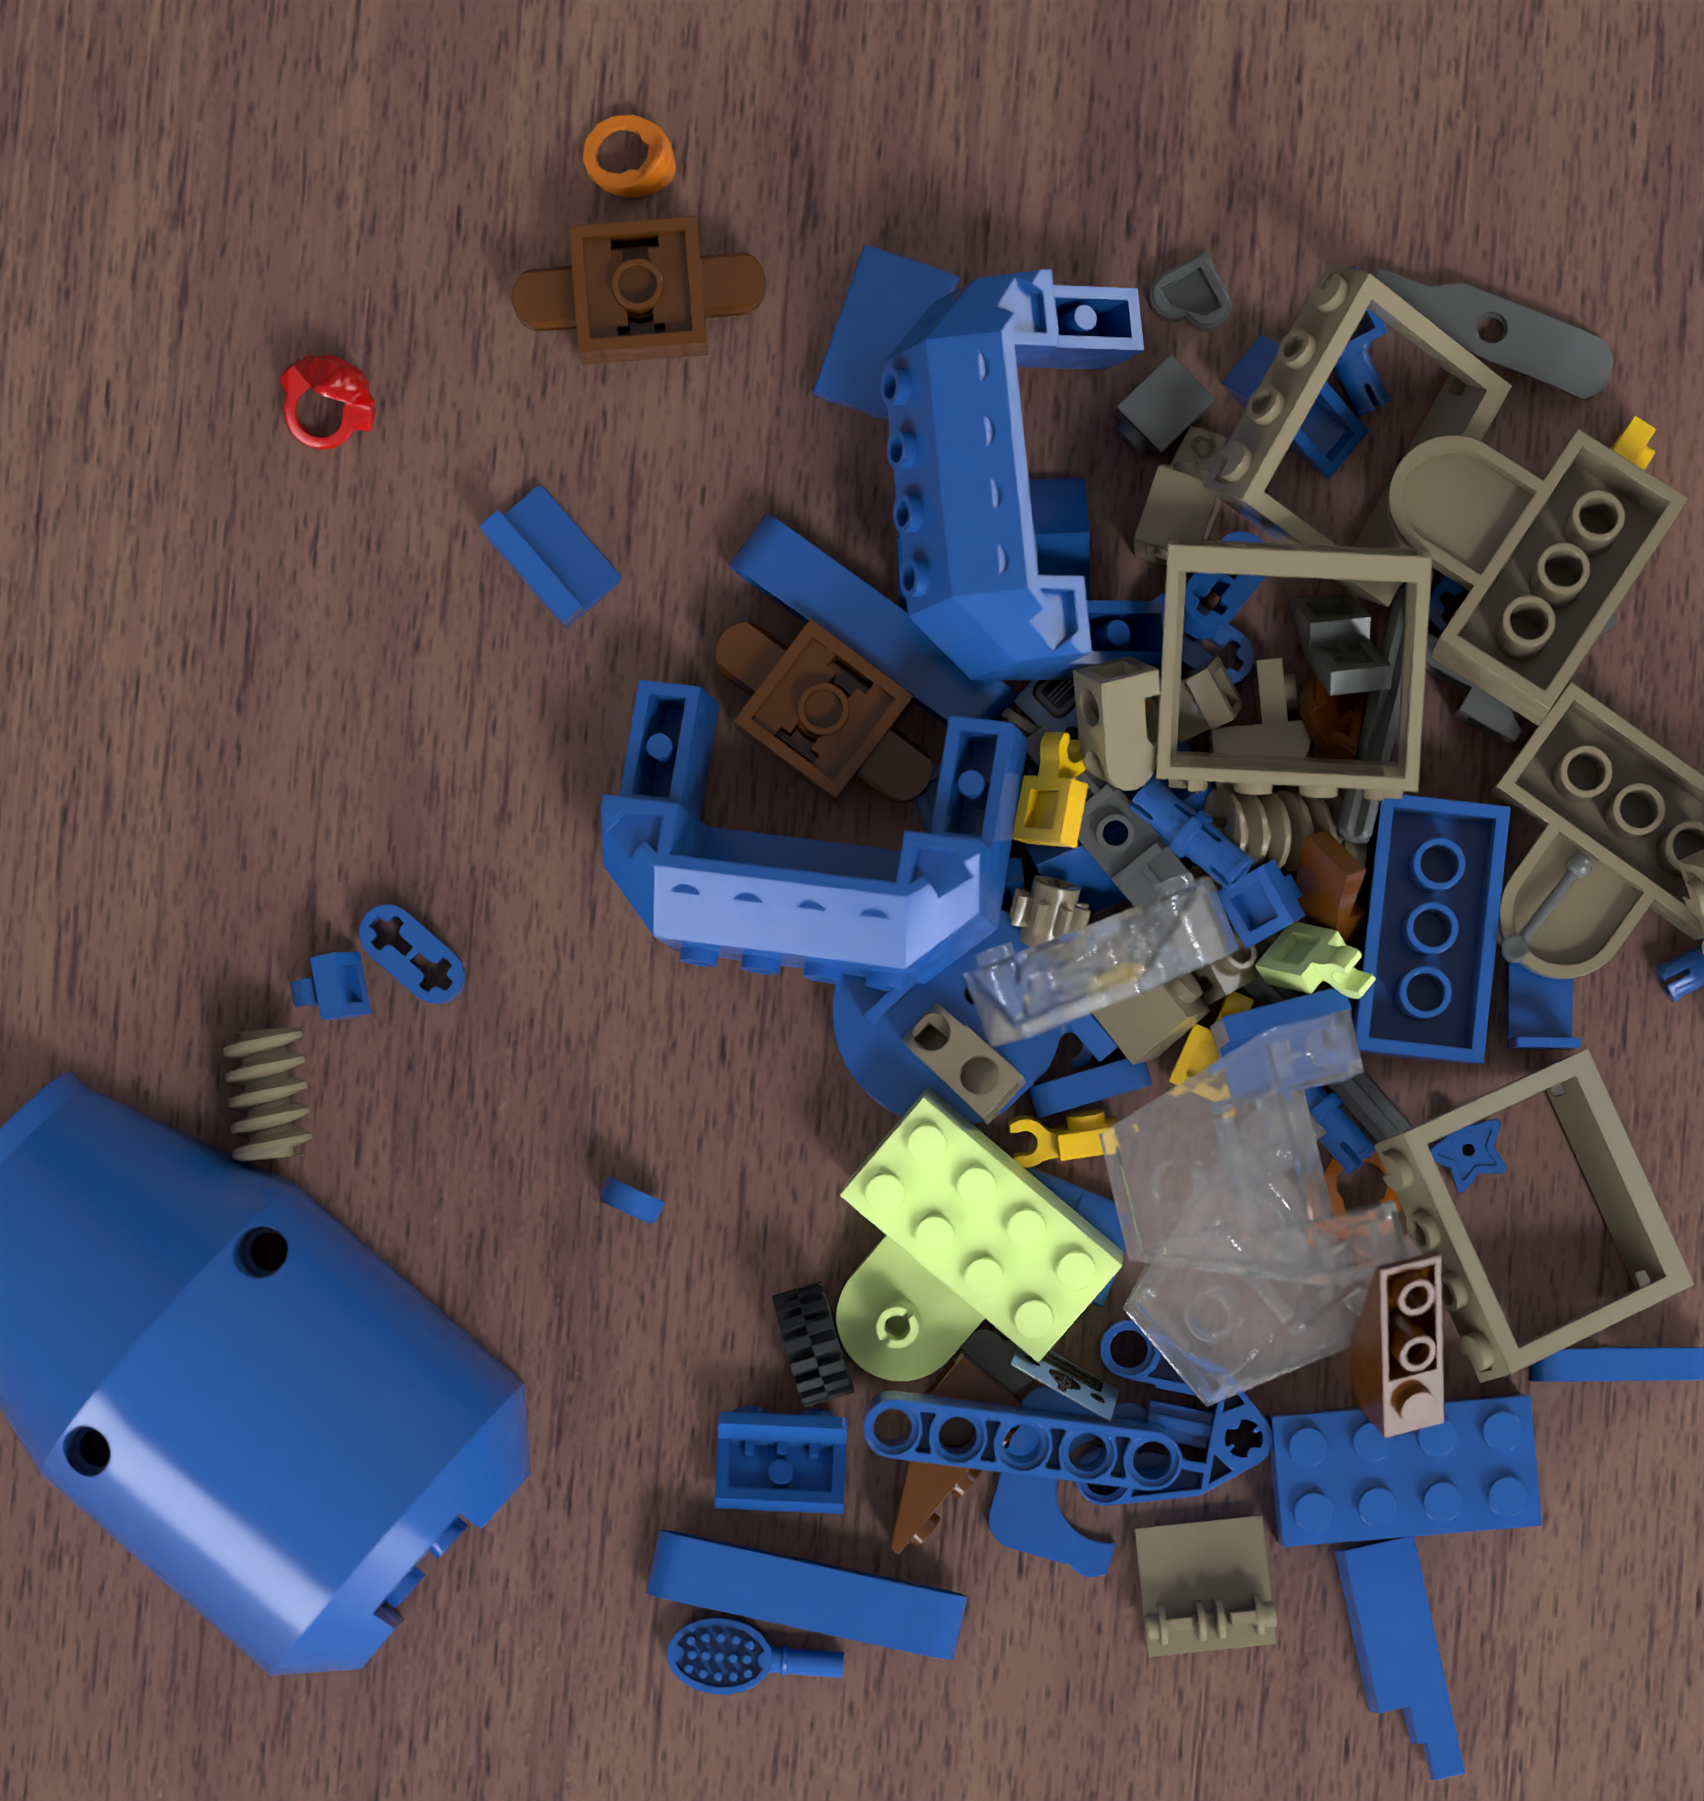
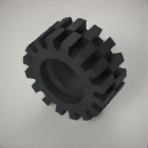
[772,1281,855,1407]

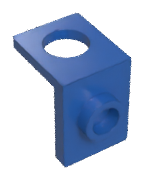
[1507,963,1581,1050]

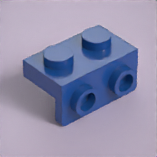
[714,1406,848,1514]

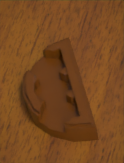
[1299,672,1369,760]

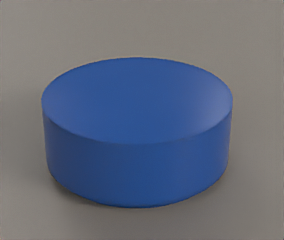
[598,1176,666,1224]

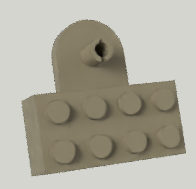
[1387,429,1688,726]
[1487,682,1704,979]

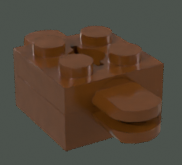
[511,216,766,365]
[715,619,932,805]

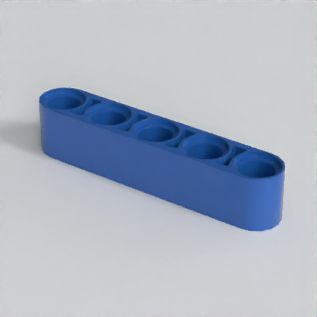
[728,514,1018,727]
[862,1391,1182,1490]
[646,1529,967,1660]

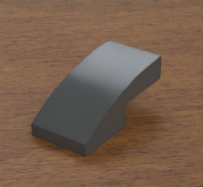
[1289,593,1392,696]
[1425,633,1521,747]

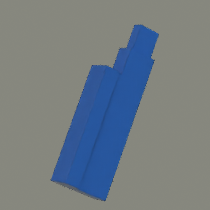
[1334,1536,1465,1780]

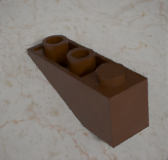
[1350,1251,1444,1438]
[890,1349,1023,1554]

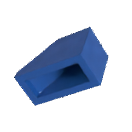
[1221,335,1369,479]

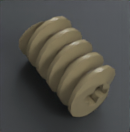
[1203,788,1343,872]
[223,1028,312,1162]

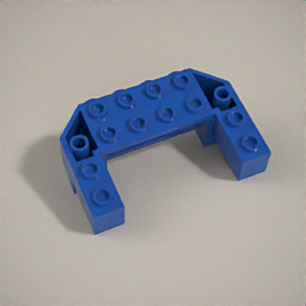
[880,269,1165,680]
[601,680,1028,992]

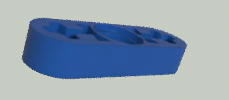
[1528,1347,1704,1382]

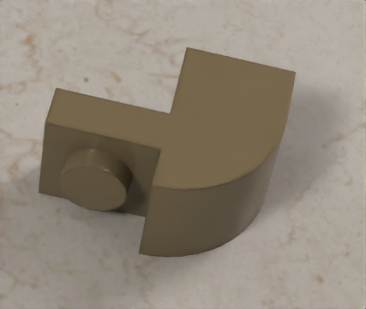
[1207,658,1312,791]

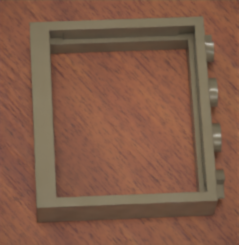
[1203,263,1512,607]
[1156,538,1432,801]
[1374,1049,1694,1383]

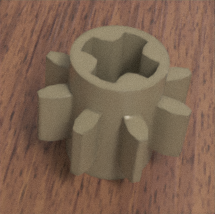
[1009,876,1091,952]

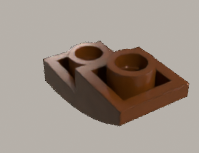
[1296,830,1368,948]

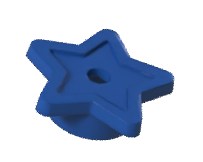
[1429,1118,1507,1193]

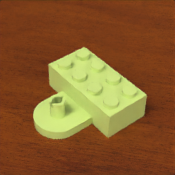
[836,1087,1124,1381]

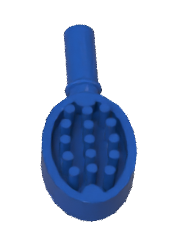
[667,1617,844,1694]

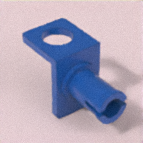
[1333,266,1393,417]

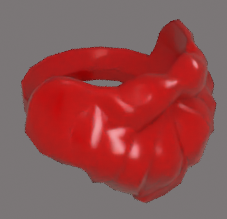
[279,354,376,450]

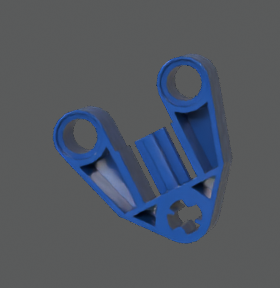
[1074,1319,1273,1505]

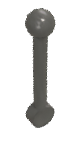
[1502,853,1592,963]

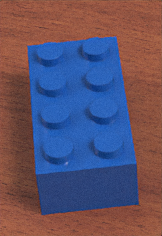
[1348,795,1511,1066]
[1266,1393,1542,1547]

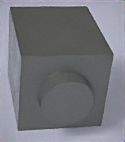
[1113,354,1216,461]

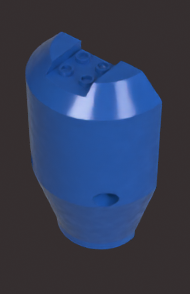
[0,1072,531,1676]

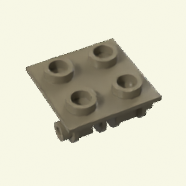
[1134,1515,1277,1657]

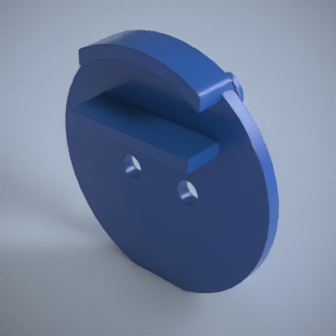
[832,909,1063,1124]

